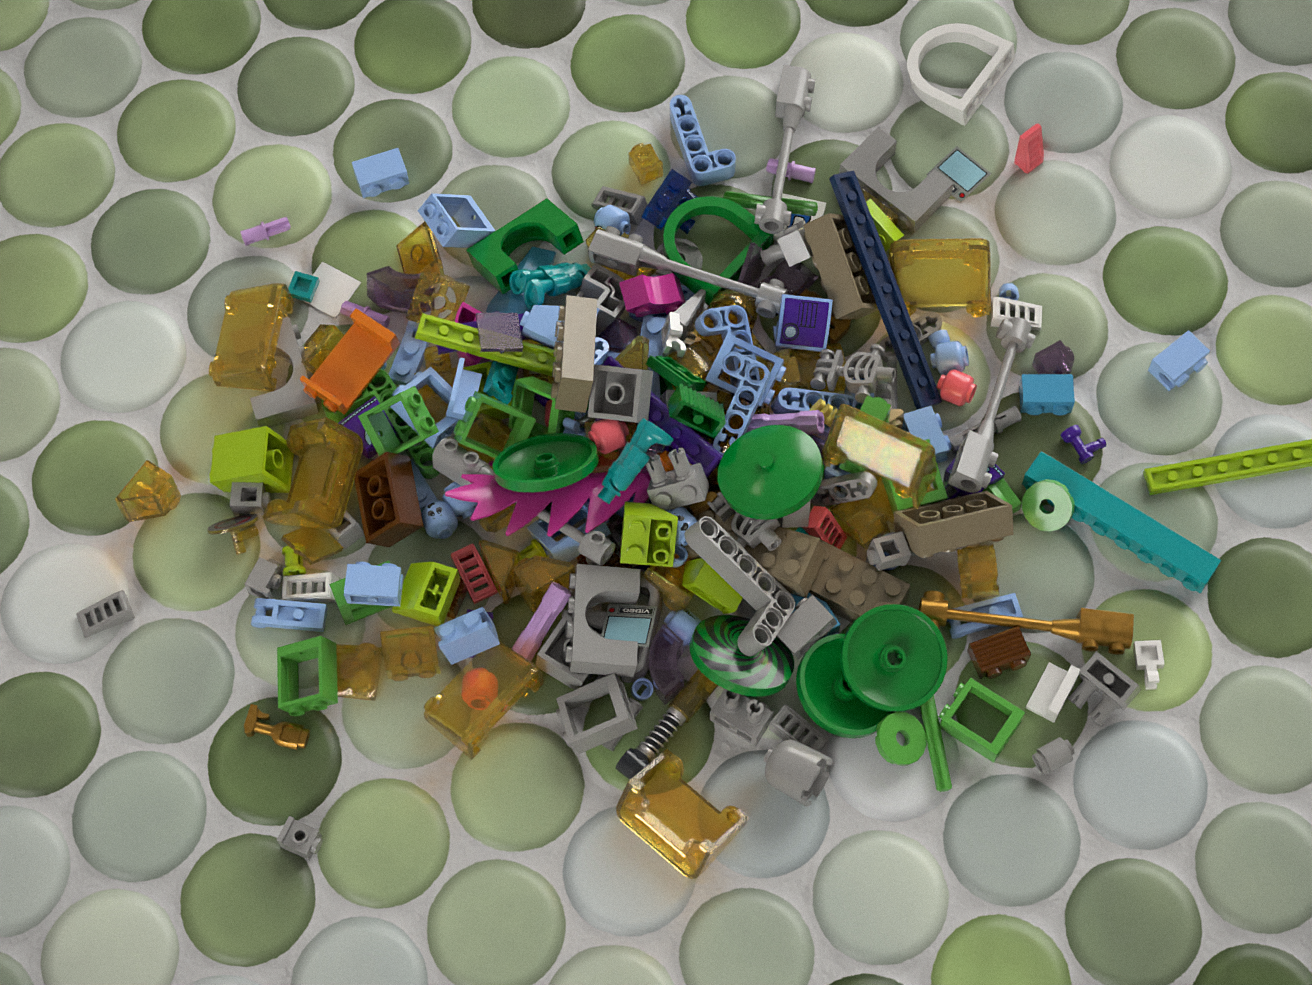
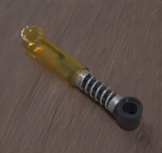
[615,669,718,786]

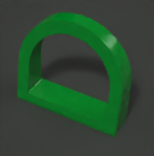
[663,196,774,308]

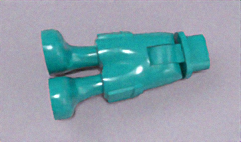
[509,262,591,310]
[598,418,674,504]

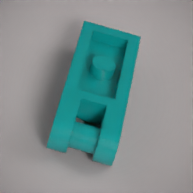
[483,360,519,405]

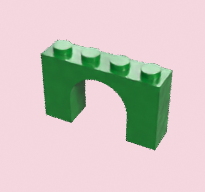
[466,198,584,294]

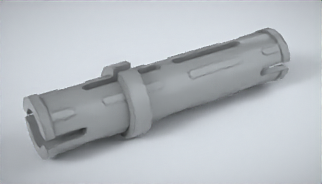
[949,406,1022,453]

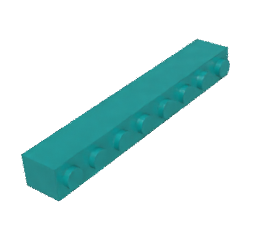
[1022,451,1221,594]

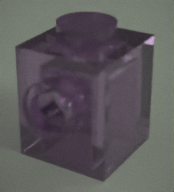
[1032,340,1075,374]

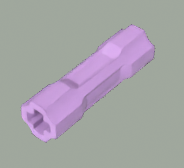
[746,410,825,434]
[512,582,572,661]

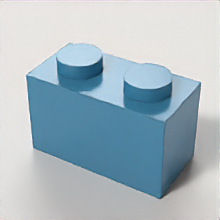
[1019,374,1075,415]

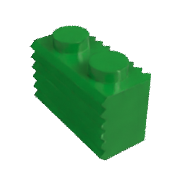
[667,384,726,439]

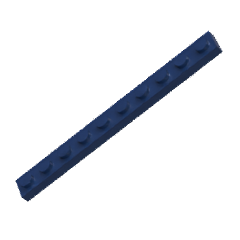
[829,171,942,410]

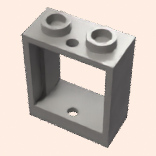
[556,673,638,754]

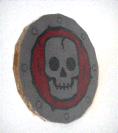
[207,514,259,554]

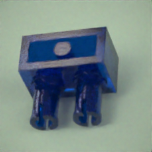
[641,169,700,235]

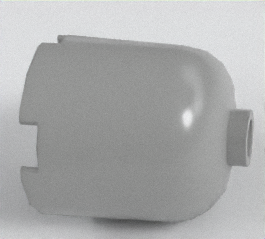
[764,740,833,806]

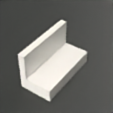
[1025,662,1080,723]

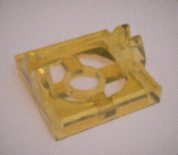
[406,271,470,323]

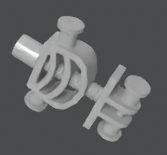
[810,344,896,403]
[707,491,782,551]

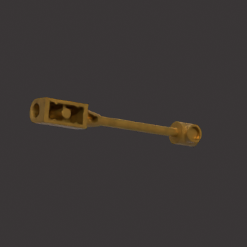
[918,591,1134,655]

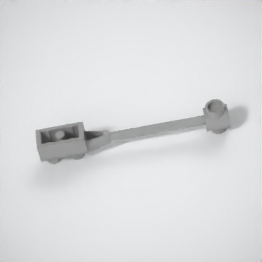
[754,65,815,234]
[588,226,788,318]
[948,317,1036,493]
[432,438,615,566]

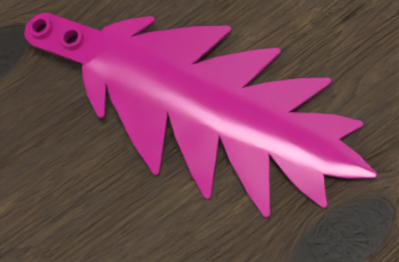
[445,455,651,537]

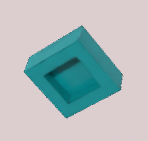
[287,271,320,303]

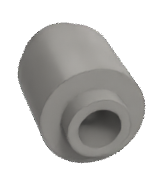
[1032,737,1075,774]

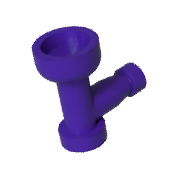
[1060,425,1107,464]

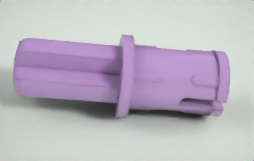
[766,158,816,183]
[240,217,291,246]
[340,301,390,328]

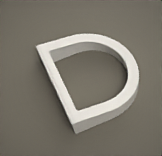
[907,23,1015,126]

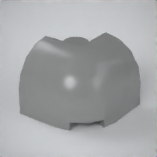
[577,263,626,335]

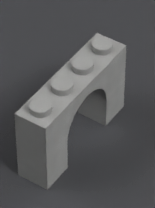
[839,127,953,234]
[231,317,321,428]
[565,564,640,677]

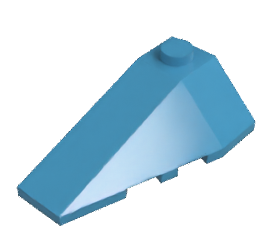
[484,246,556,320]

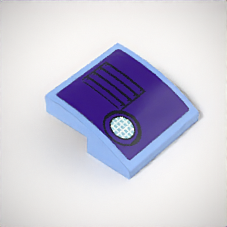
[775,294,833,352]

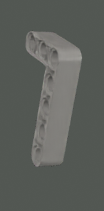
[684,516,795,656]

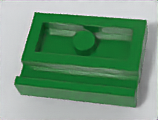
[645,355,707,392]

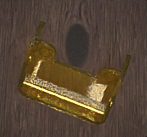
[822,404,937,509]

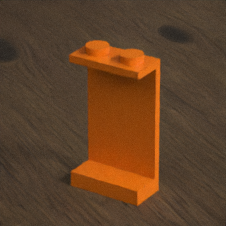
[300,308,400,415]

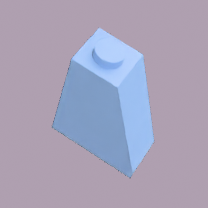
[520,305,600,349]

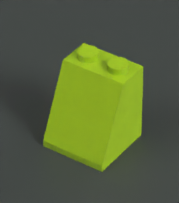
[209,426,294,493]

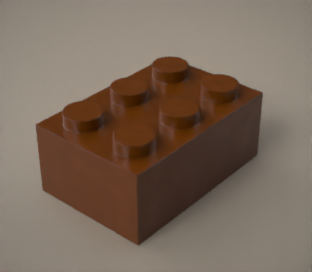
[353,452,424,548]

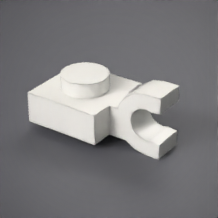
[661,312,686,358]
[1133,640,1165,690]

